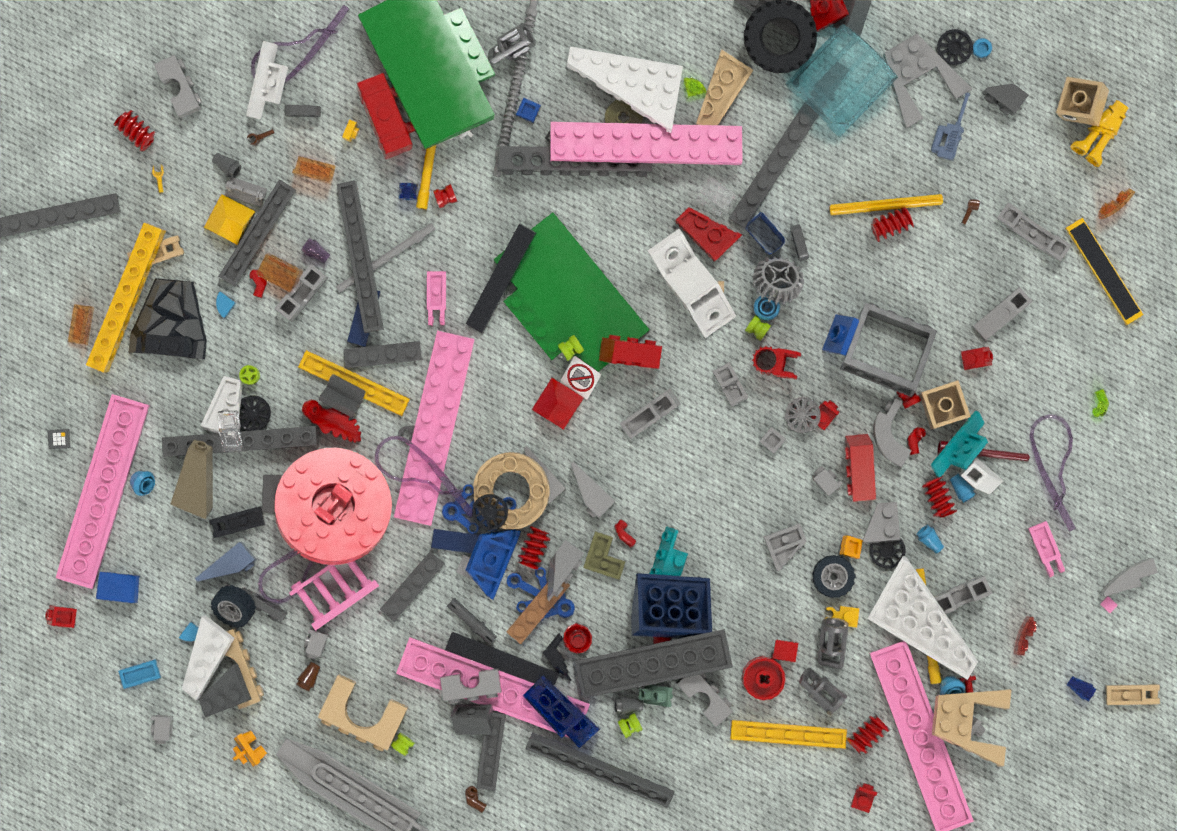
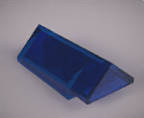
[523,675,601,748]

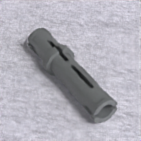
[446,598,497,645]

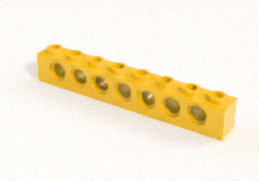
[86,223,166,373]

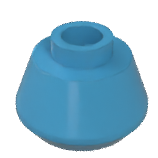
[754,296,780,320]
[130,471,155,496]
[940,676,965,695]

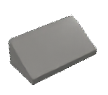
[319,563,355,593]

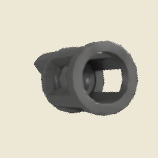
[488,23,536,65]
[818,618,849,669]
[799,668,847,715]

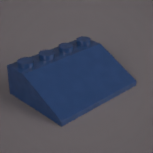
[631,573,712,638]

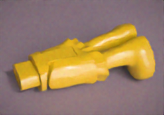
[1070,100,1129,167]

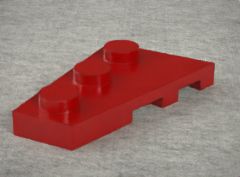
[674,207,742,262]

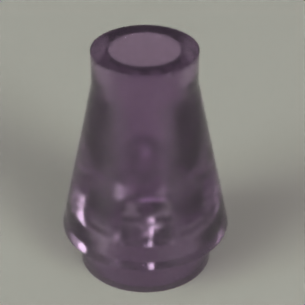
[301,238,330,263]

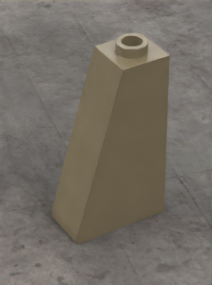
[170,440,213,519]

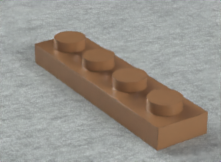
[506,582,570,644]

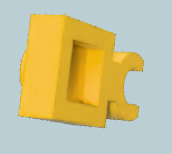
[825,606,860,628]

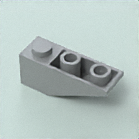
[973,287,1033,341]
[547,540,584,601]

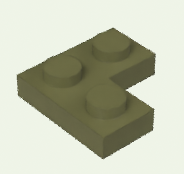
[583,531,626,580]

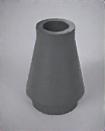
[212,153,242,178]
[615,696,643,716]

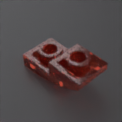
[1014,616,1037,655]

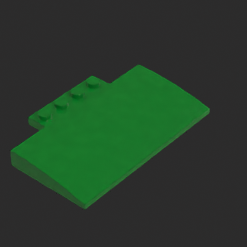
[358,0,495,149]
[494,212,650,372]

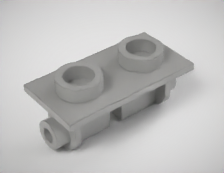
[225,177,267,207]

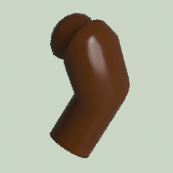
[465,786,487,813]

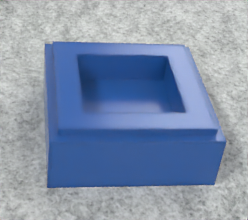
[516,97,541,123]

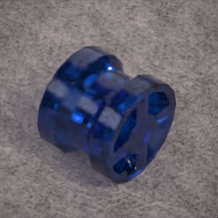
[398,183,418,200]

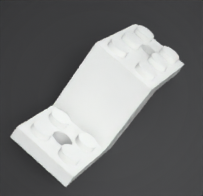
[648,229,736,338]

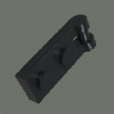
[209,506,266,539]

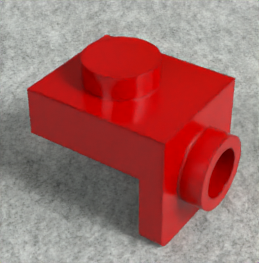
[961,347,993,370]

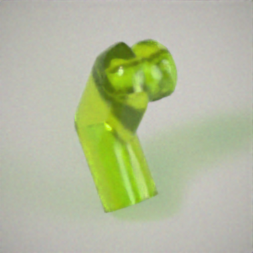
[1092,389,1109,417]

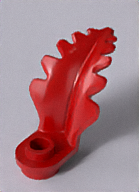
[302,399,361,443]

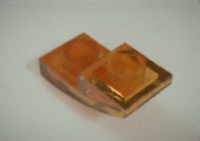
[1099,188,1135,220]

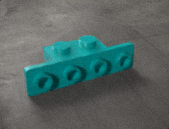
[931,411,988,477]
[649,526,688,576]

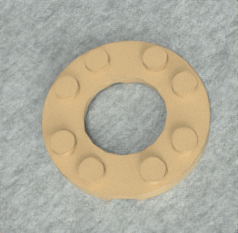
[473,452,550,529]

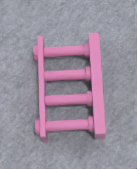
[289,561,379,631]

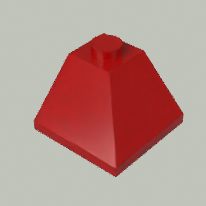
[532,378,584,430]

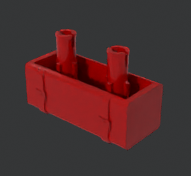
[357,73,415,160]

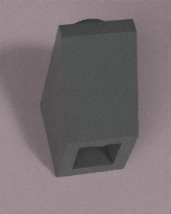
[982,83,1029,116]

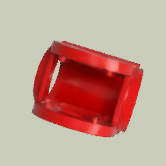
[752,346,802,380]

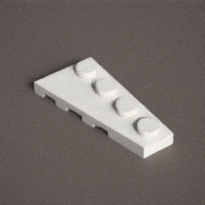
[182,615,234,700]

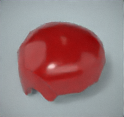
[563,623,592,654]

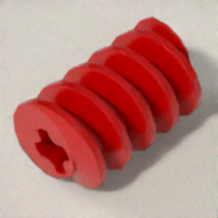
[113,110,156,152]
[871,207,914,242]
[922,475,957,518]
[518,526,551,570]
[847,715,890,755]

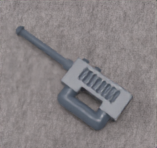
[931,93,970,161]

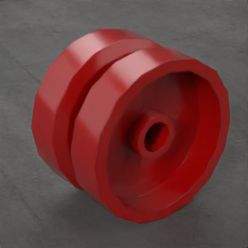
[742,656,786,700]

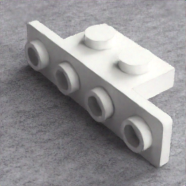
[246,41,288,119]

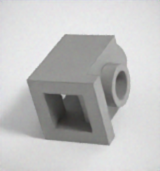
[812,466,843,496]
[304,628,329,659]
[151,715,173,744]

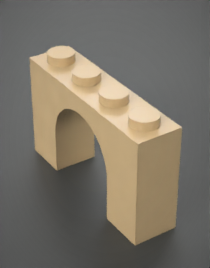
[318,674,408,751]

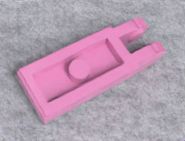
[427,271,446,325]
[1028,521,1065,577]

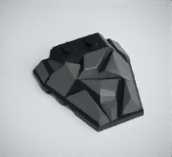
[129,278,207,360]

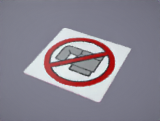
[561,356,601,399]

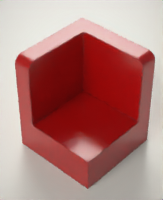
[771,640,799,662]

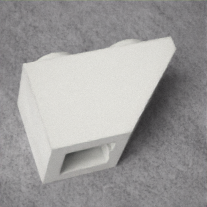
[961,457,1003,494]

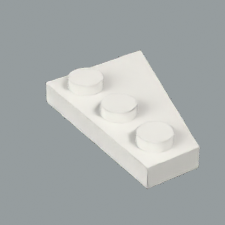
[201,376,243,439]

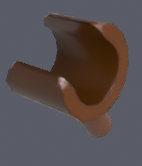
[247,129,274,145]
[961,199,980,225]

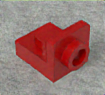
[811,400,840,431]
[45,605,77,628]
[850,783,878,813]

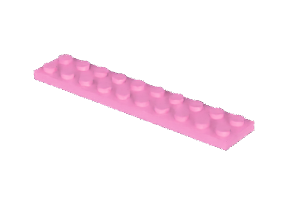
[550,122,742,165]
[394,330,475,526]
[56,394,150,589]
[396,637,590,741]
[869,641,974,831]

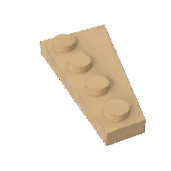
[696,49,753,125]

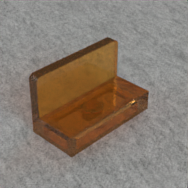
[292,156,336,185]
[256,253,303,292]
[68,304,94,345]

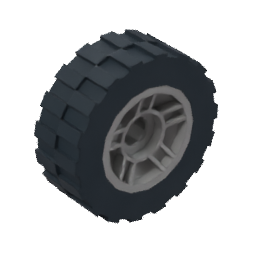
[812,555,856,598]
[211,585,256,628]

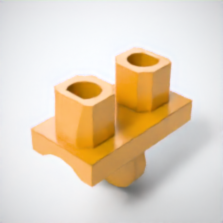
[232,731,267,767]

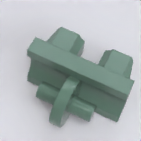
[638,684,673,707]

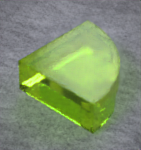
[683,78,707,98]

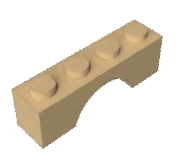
[225,628,264,709]

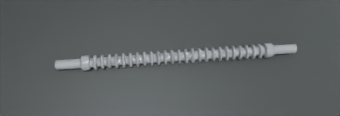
[493,0,538,177]

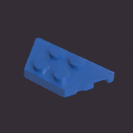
[465,529,521,600]

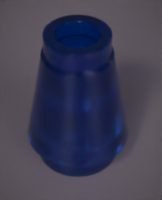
[1067,676,1097,702]

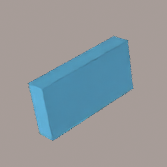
[118,659,161,689]

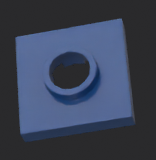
[822,314,859,356]

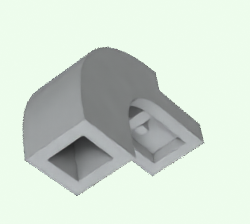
[873,398,911,467]

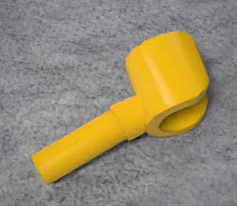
[152,165,164,193]

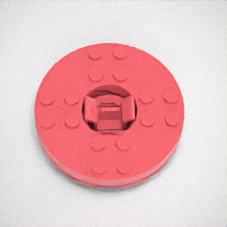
[274,448,392,565]

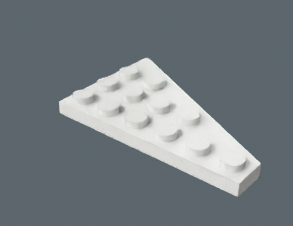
[567,46,683,133]

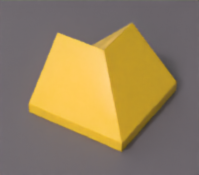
[204,194,255,245]

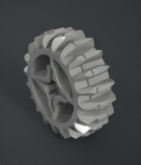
[752,255,804,305]

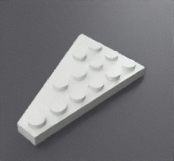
[867,556,978,680]

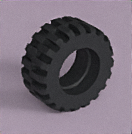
[743,0,817,74]

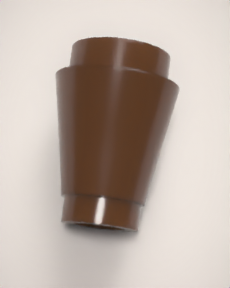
[296,662,321,692]

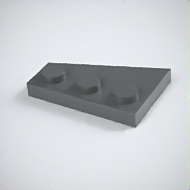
[199,663,252,718]

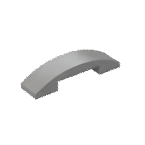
[997,203,1072,262]

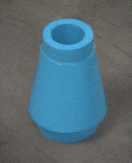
[950,474,976,503]
[917,525,944,554]

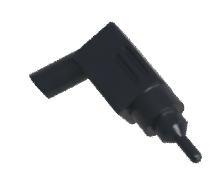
[543,633,572,681]

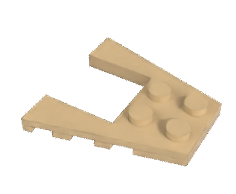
[932,690,1011,767]

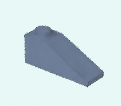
[195,541,256,581]

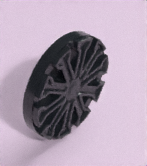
[937,29,973,65]
[238,395,271,431]

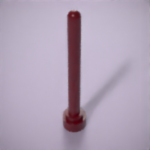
[937,440,1030,461]

